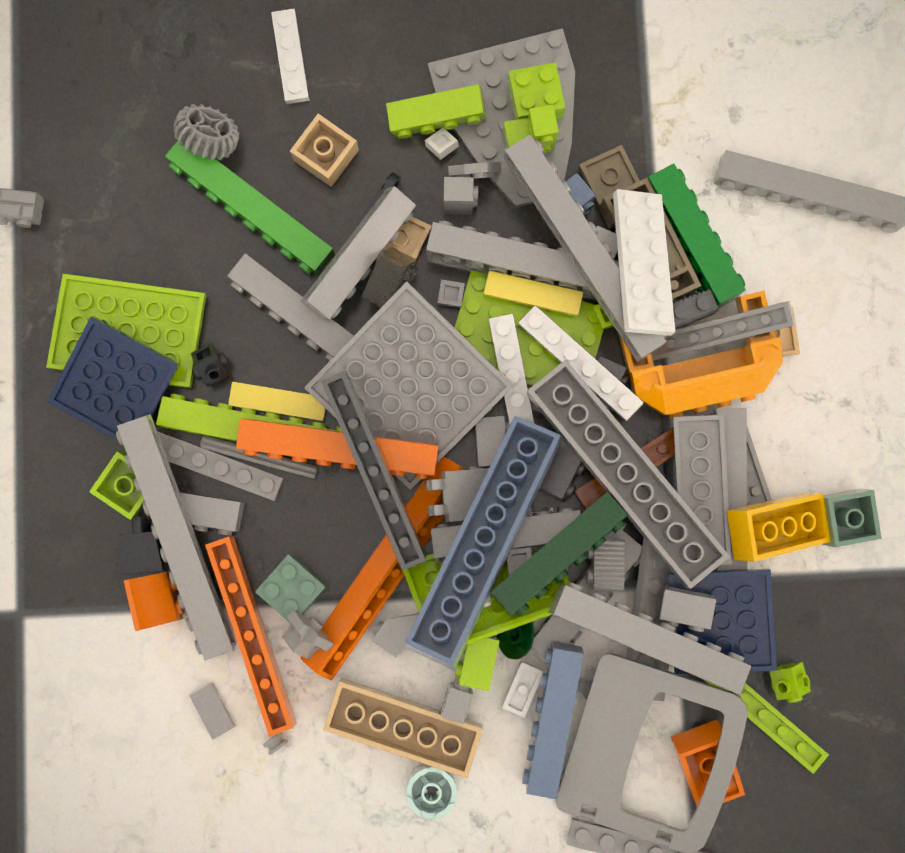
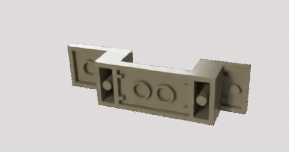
[578,145,701,303]

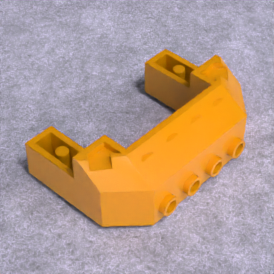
[618,291,783,419]

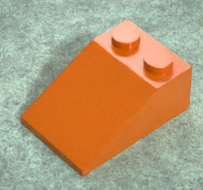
[124,572,185,631]
[671,720,745,807]

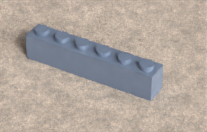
[522,641,584,799]

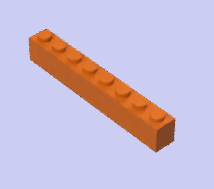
[236,418,439,479]
[205,536,297,737]

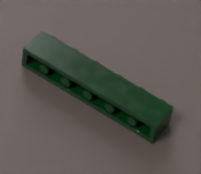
[491,492,628,618]

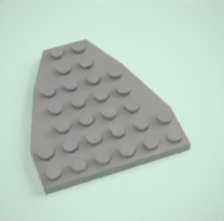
[428,28,575,208]

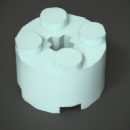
[407,764,457,819]

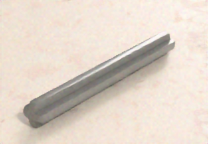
[200,435,318,479]

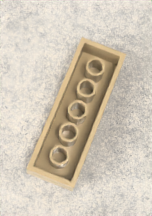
[323,678,483,778]

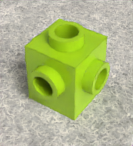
[769,662,811,703]

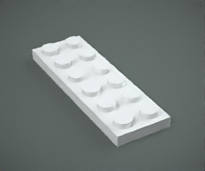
[613,189,675,336]

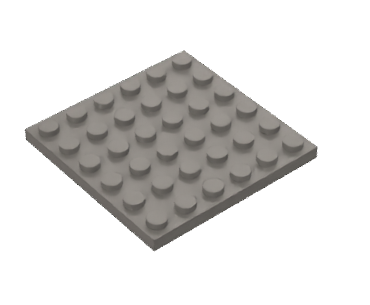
[304,281,513,490]

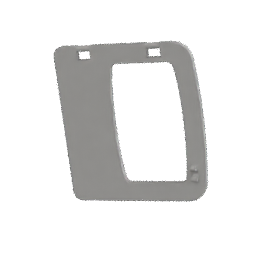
[556,653,748,853]

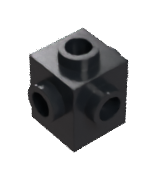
[191,342,230,387]

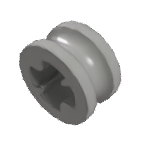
[263,732,288,755]

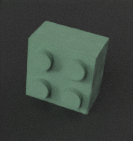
[822,489,882,547]
[255,554,328,623]

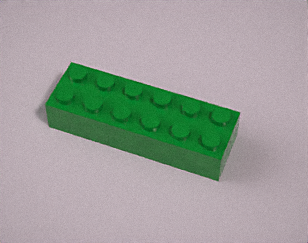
[648,163,746,309]

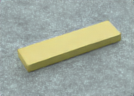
[484,271,583,317]
[228,382,326,422]

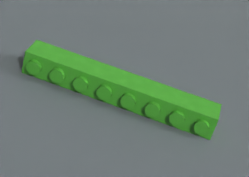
[165,141,335,276]

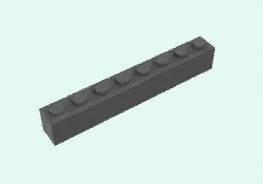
[321,371,427,571]

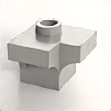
[282,610,334,659]

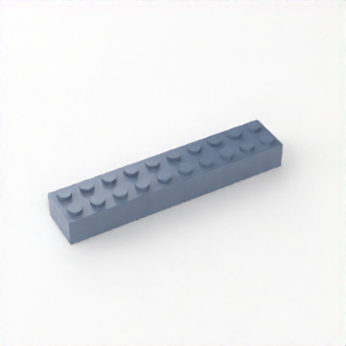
[405,416,561,670]

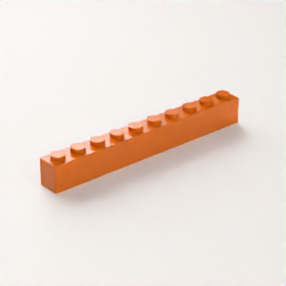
[300,457,464,681]

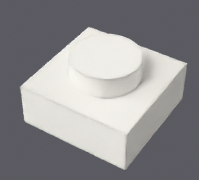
[425,128,459,160]

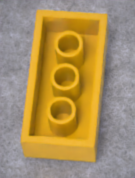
[727,493,831,562]

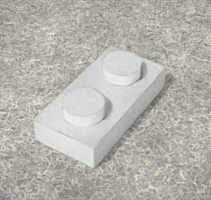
[501,661,544,718]

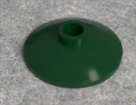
[497,622,534,660]

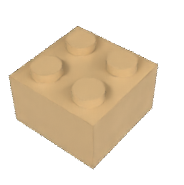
[290,114,359,187]

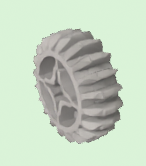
[173,104,239,161]

